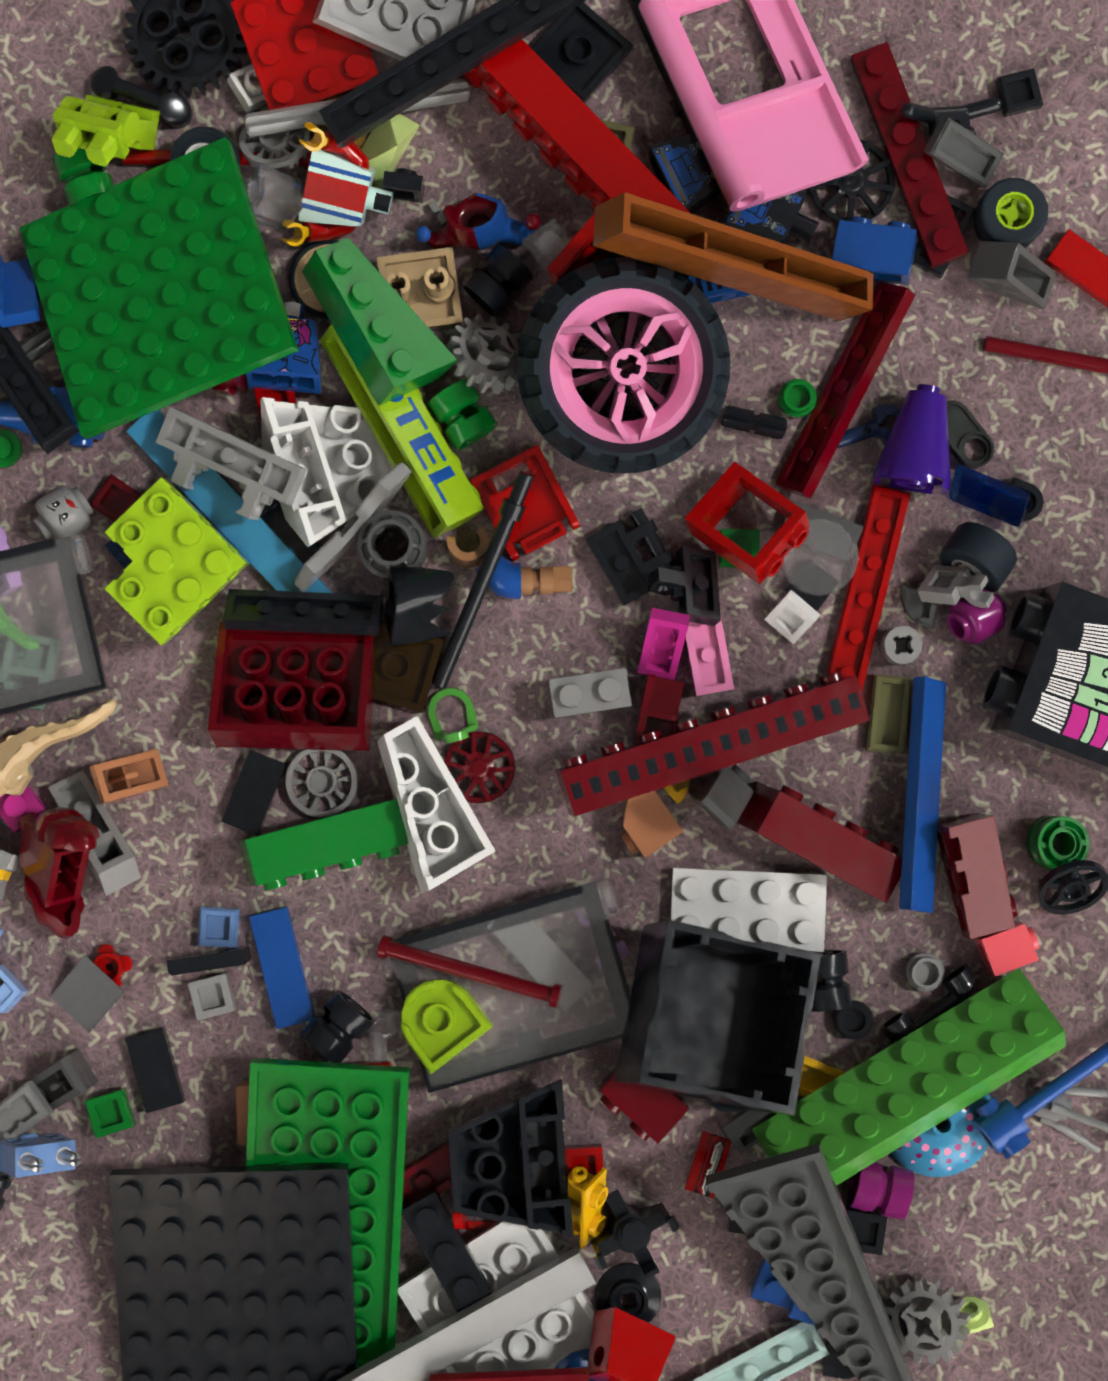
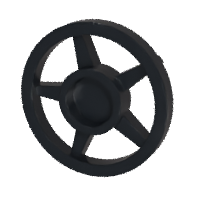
[1036,858,1108,915]

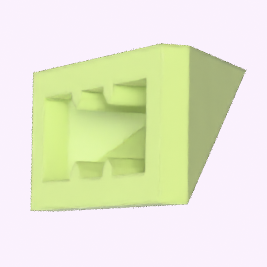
[361,114,419,189]

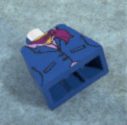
[246,302,322,394]

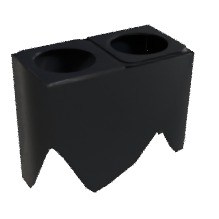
[384,567,454,645]

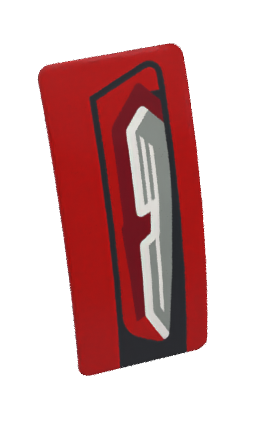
[684,1131,731,1199]

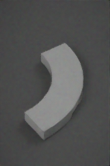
[294,462,412,592]

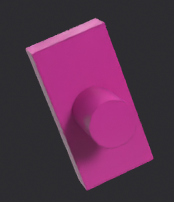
[637,608,690,680]

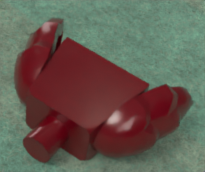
[18,807,100,939]

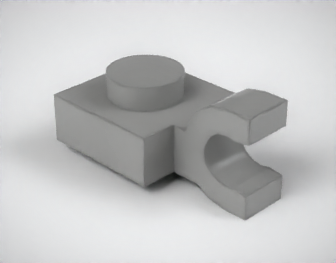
[917,565,994,609]

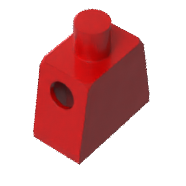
[588,1307,676,1381]

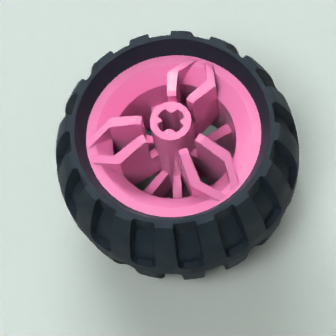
[517,257,730,474]

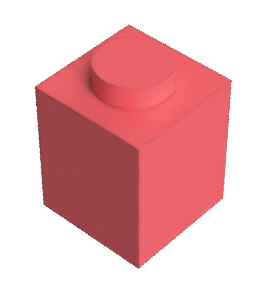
[974,921,1040,976]

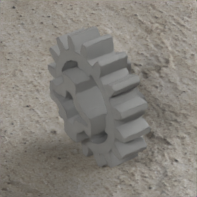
[446,314,521,394]
[885,1275,971,1366]

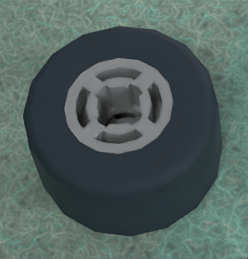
[939,522,1018,592]

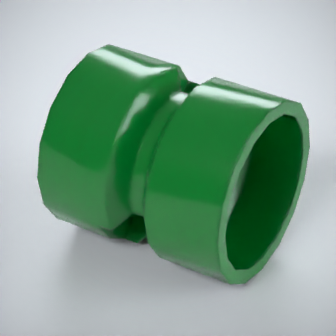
[52,148,115,207]
[428,378,498,451]

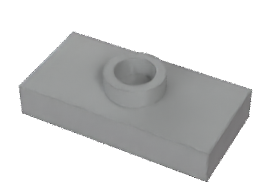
[0,1080,54,1140]

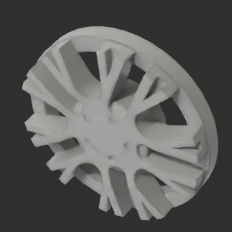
[239,126,312,173]
[286,749,358,817]

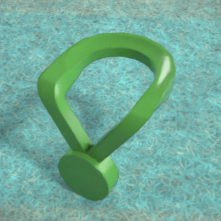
[428,687,478,744]

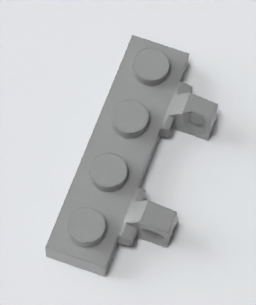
[155,407,307,520]

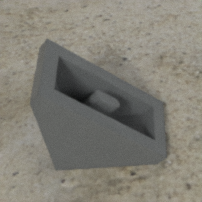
[27,1048,99,1110]

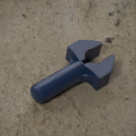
[837,404,900,448]

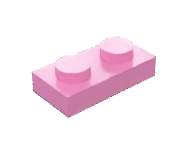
[685,614,734,697]

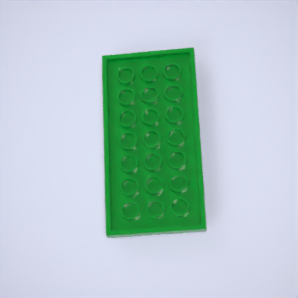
[246,1058,410,1368]

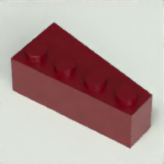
[737,781,902,903]

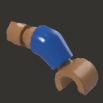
[446,527,572,599]

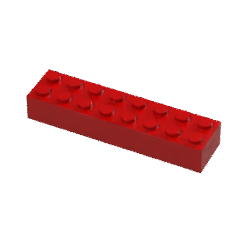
[463,6,691,273]

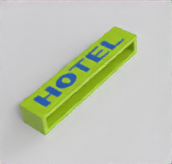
[320,324,484,539]

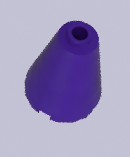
[872,384,951,494]

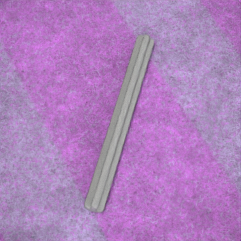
[244,78,470,137]

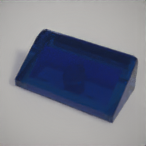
[949,465,1031,527]

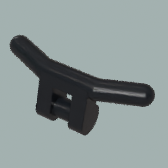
[901,97,1003,138]

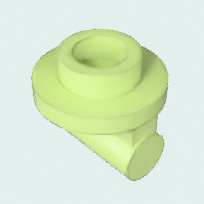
[960,1297,994,1334]

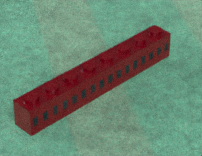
[555,671,870,816]

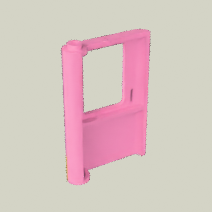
[638,0,869,212]

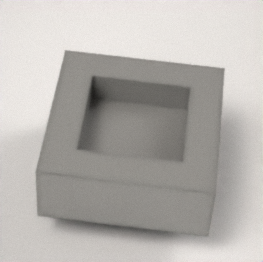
[188,972,237,1021]

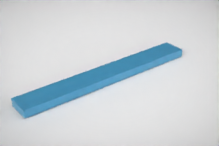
[126,409,333,593]

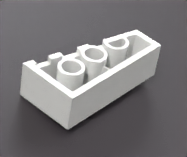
[377,716,495,894]

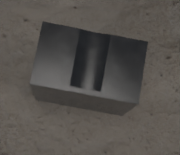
[615,920,821,1115]

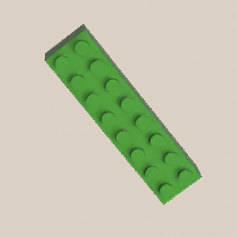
[752,968,1066,1186]

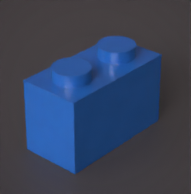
[832,217,917,285]

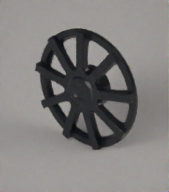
[809,140,895,222]

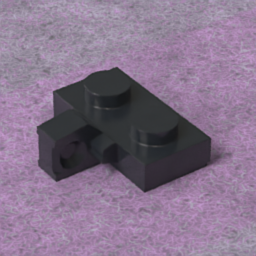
[648,545,721,626]

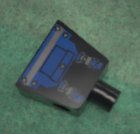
[648,133,721,214]
[724,190,819,244]

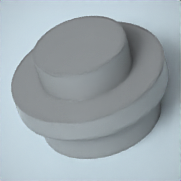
[905,952,945,992]

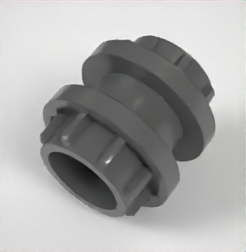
[357,510,428,581]

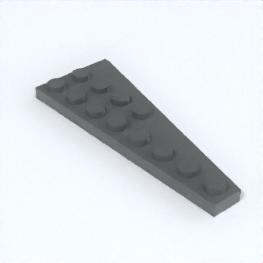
[706,1143,914,1381]

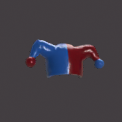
[415,193,541,250]

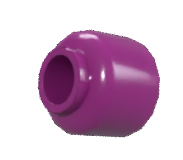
[947,588,1007,644]

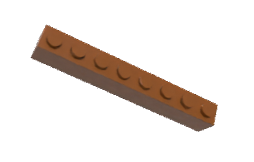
[593,192,874,321]

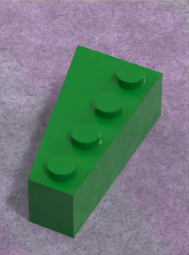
[302,238,457,406]
[238,799,409,891]

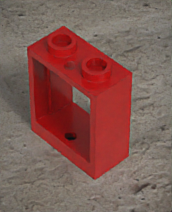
[685,461,810,585]

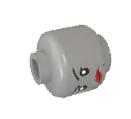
[33,485,94,541]

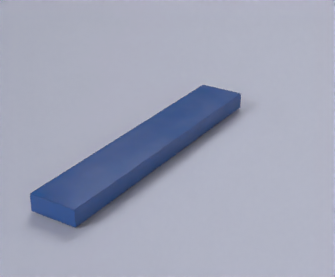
[899,676,946,913]

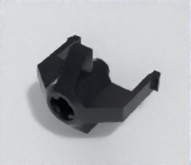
[590,1189,679,1279]

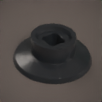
[595,1263,662,1323]

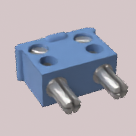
[0,1133,81,1178]

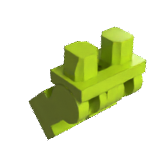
[51,94,160,167]

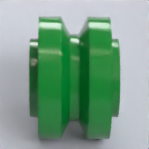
[1026,816,1090,870]

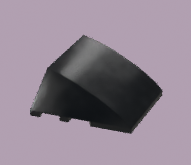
[447,1079,574,1238]

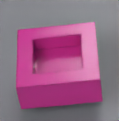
[0,785,48,833]

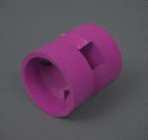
[847,1161,915,1221]

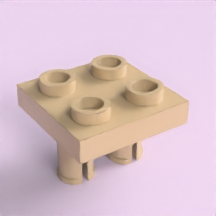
[377,247,463,330]

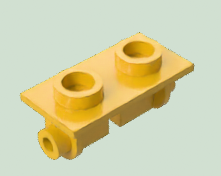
[568,1167,608,1250]

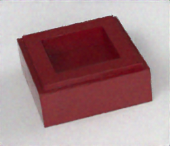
[89,474,142,522]

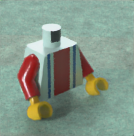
[281,122,393,246]

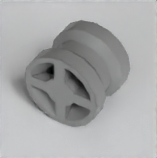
[879,626,923,665]

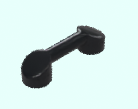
[90,66,193,129]
[881,964,975,1040]

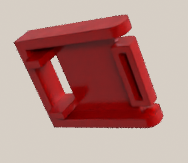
[470,445,581,562]

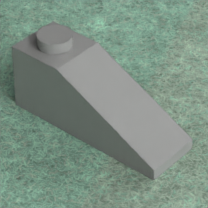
[48,770,141,896]

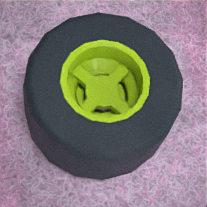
[973,178,1048,248]

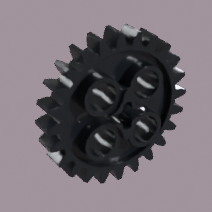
[123,0,248,98]

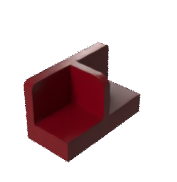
[632,674,684,745]

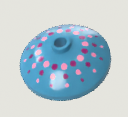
[891,1093,991,1177]

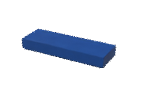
[249,906,315,1029]

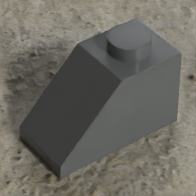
[968,241,1057,309]

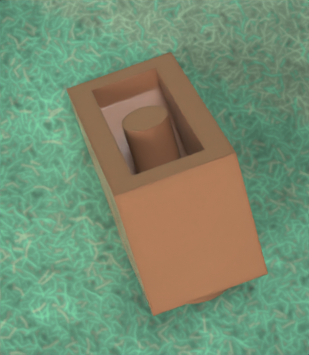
[620,791,683,858]

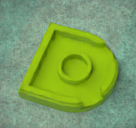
[401,979,494,1074]

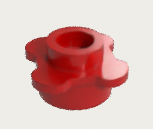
[93,944,133,987]

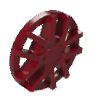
[444,731,515,803]

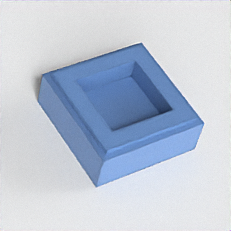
[198,906,240,948]

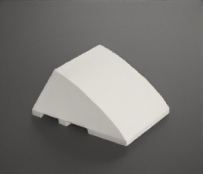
[260,397,393,547]

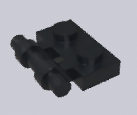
[586,508,675,607]

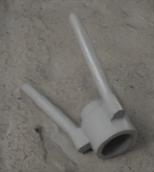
[1033,1085,1108,1153]

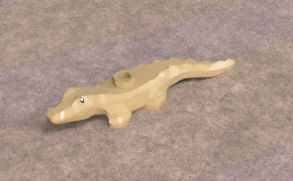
[0,698,117,797]

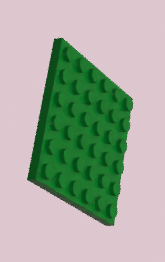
[19,137,299,439]

